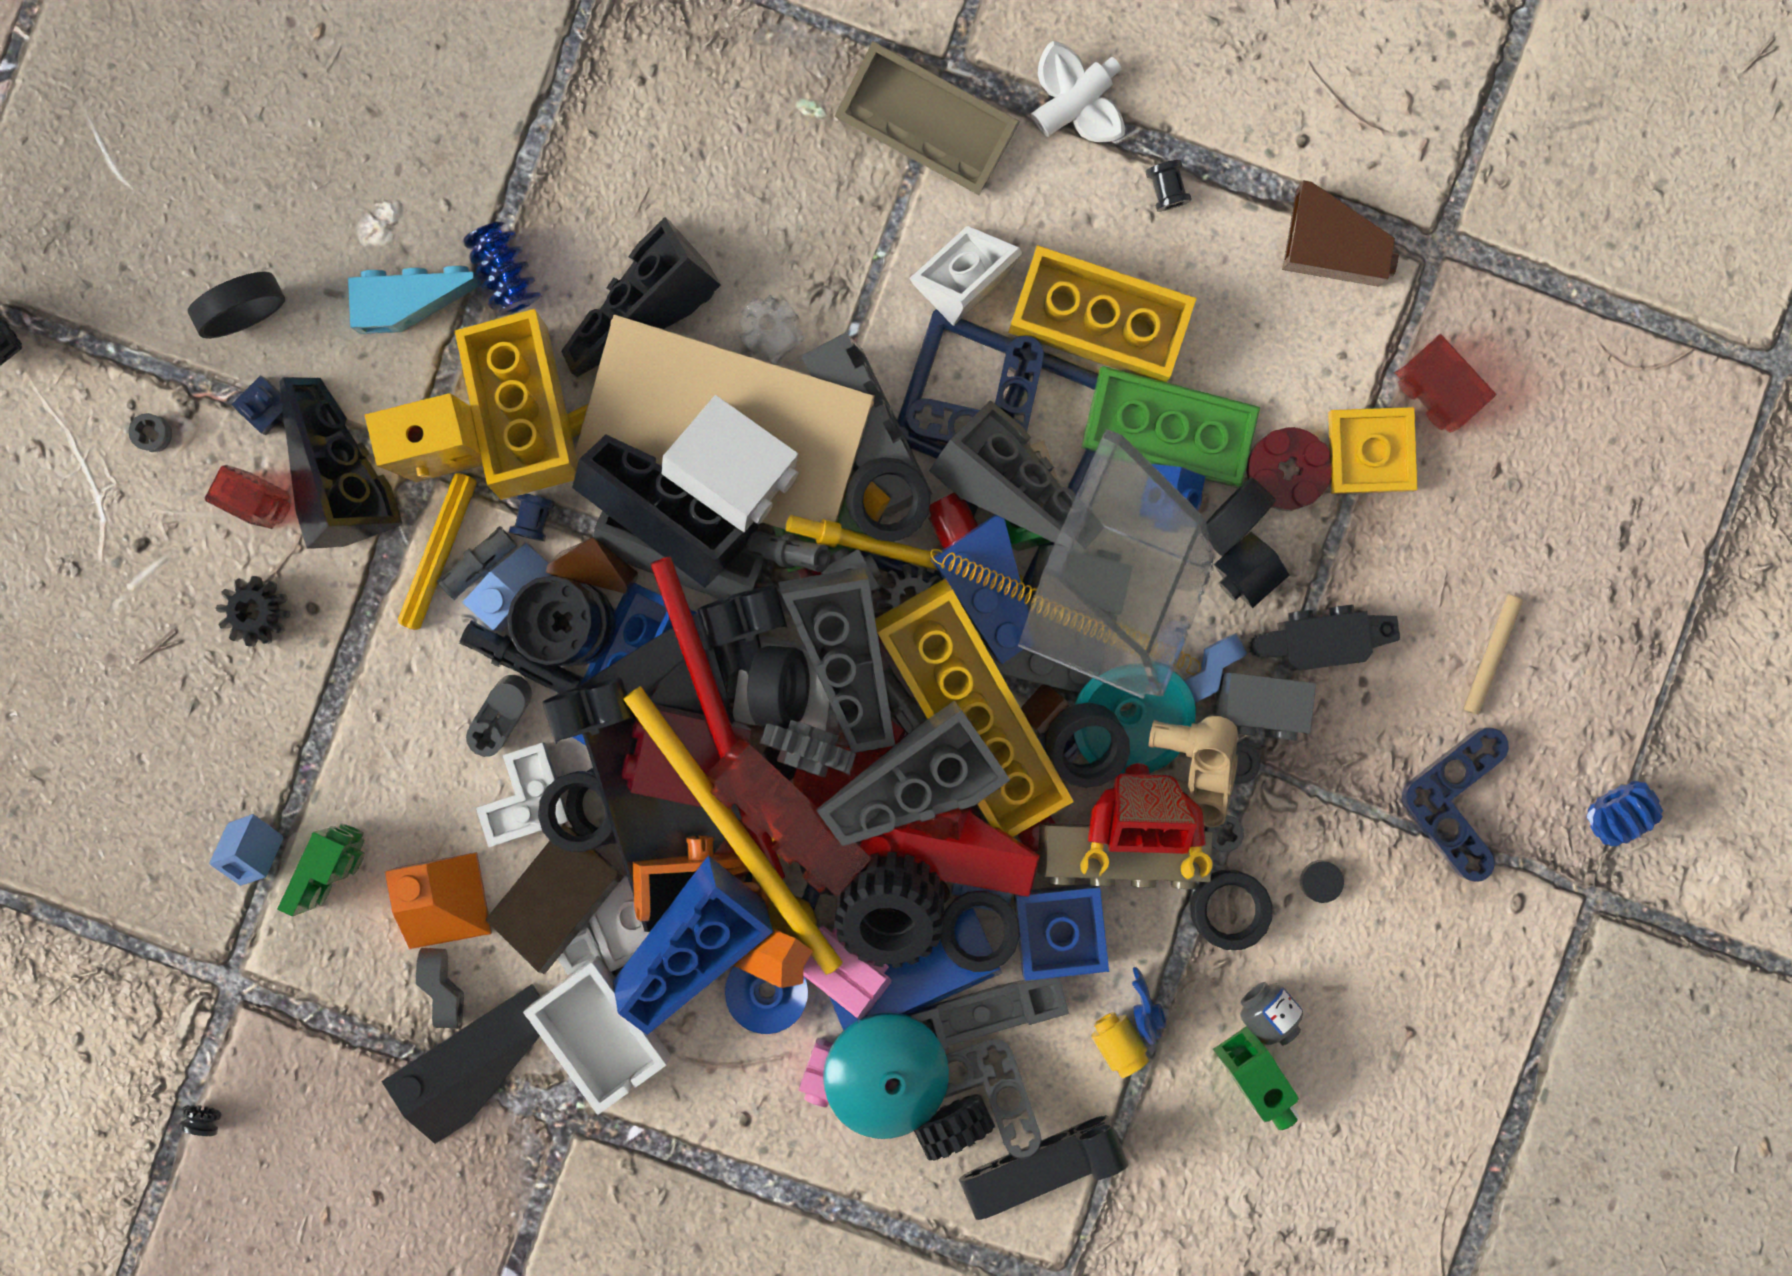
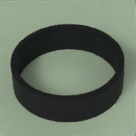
[187,272,285,339]

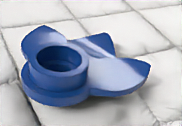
[1132,967,1167,1045]

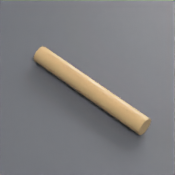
[1463,595,1524,716]

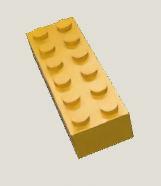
[875,578,1074,837]

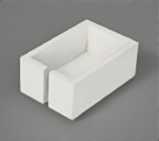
[523,955,671,1115]

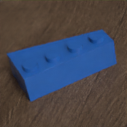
[613,855,773,1035]

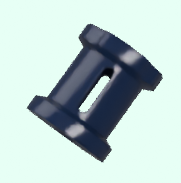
[509,493,555,542]

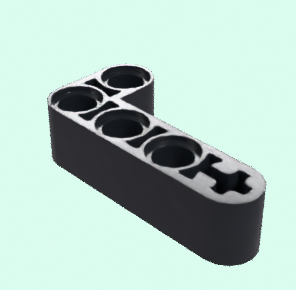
[959,1115,1129,1220]

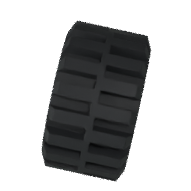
[834,852,945,968]

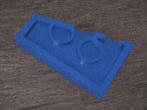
[930,515,1036,664]

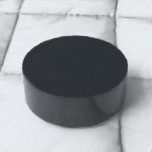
[1234,742,1260,784]
[1300,860,1344,903]

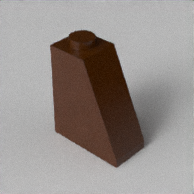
[1282,180,1399,287]

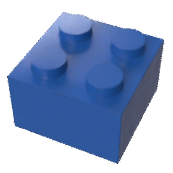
[1014,883,1109,981]

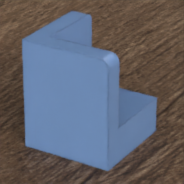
[209,814,283,886]

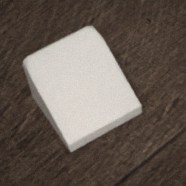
[558,921,604,975]

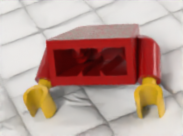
[1080,763,1213,879]

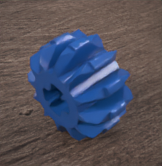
[1586,781,1664,846]

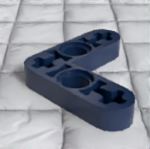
[907,336,1044,443]
[1402,728,1509,882]

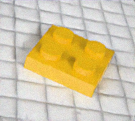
[1328,407,1417,494]

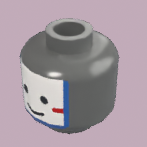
[1240,982,1303,1046]

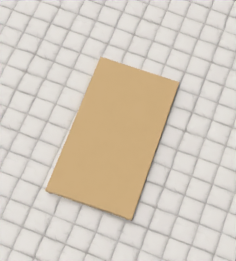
[575,315,875,540]

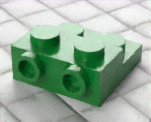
[277,823,365,917]

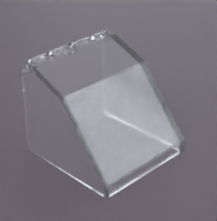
[1018,429,1215,699]

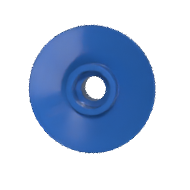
[725,966,808,1034]

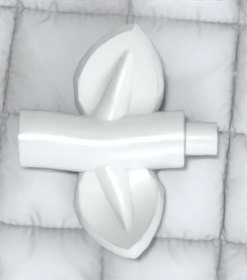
[1031,41,1125,142]

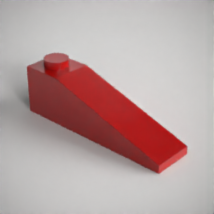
[858,807,1040,897]

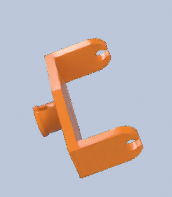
[633,836,770,921]

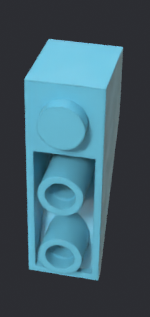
[348,266,481,334]

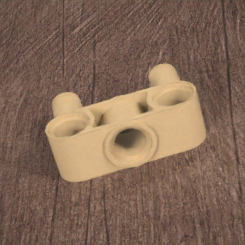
[1149,716,1238,827]

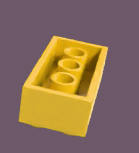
[1008,245,1197,382]
[454,309,578,500]

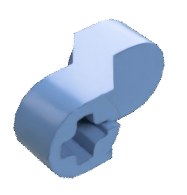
[1184,633,1248,703]

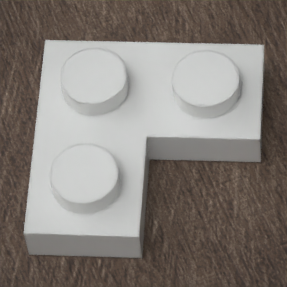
[476,742,569,847]

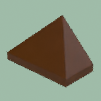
[546,537,638,594]

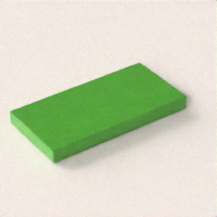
[1081,366,1260,488]

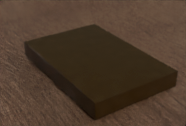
[485,823,624,974]

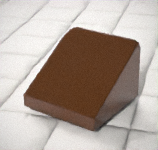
[1021,684,1069,734]

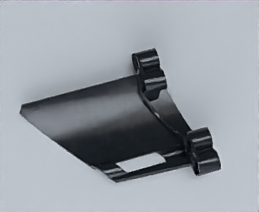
[542,585,788,932]

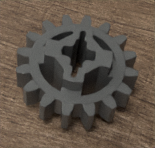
[760,720,856,777]

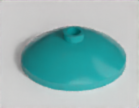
[1073,659,1196,776]
[823,1012,949,1139]

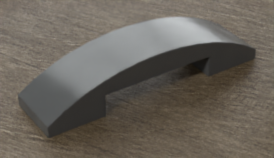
[907,977,1069,1050]

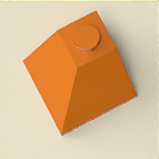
[385,852,492,949]

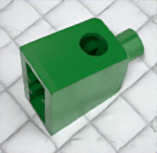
[1213,1026,1299,1130]

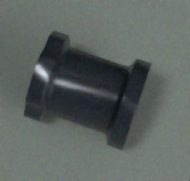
[1145,160,1192,212]

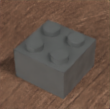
[1214,673,1316,741]

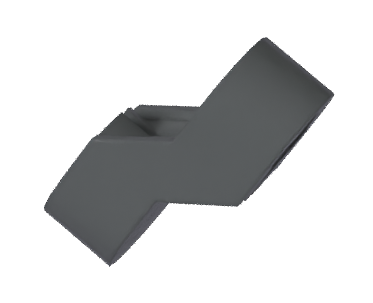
[466,675,532,757]
[415,948,464,1029]

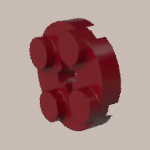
[1247,427,1332,511]

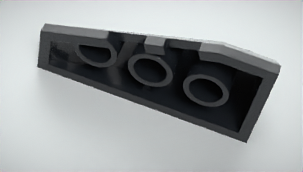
[561,217,721,377]
[279,377,403,549]

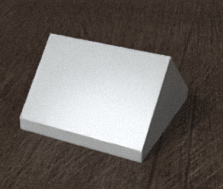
[910,226,1022,326]

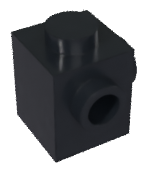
[1214,532,1290,608]

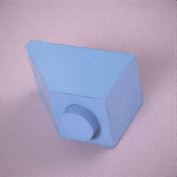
[462,543,553,632]

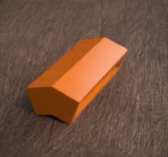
[733,928,813,988]

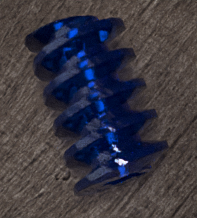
[462,222,542,316]

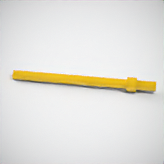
[786,515,1023,585]

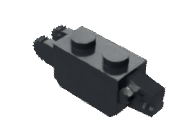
[1248,604,1400,671]

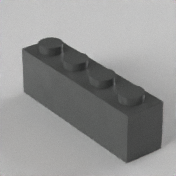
[594,511,766,599]

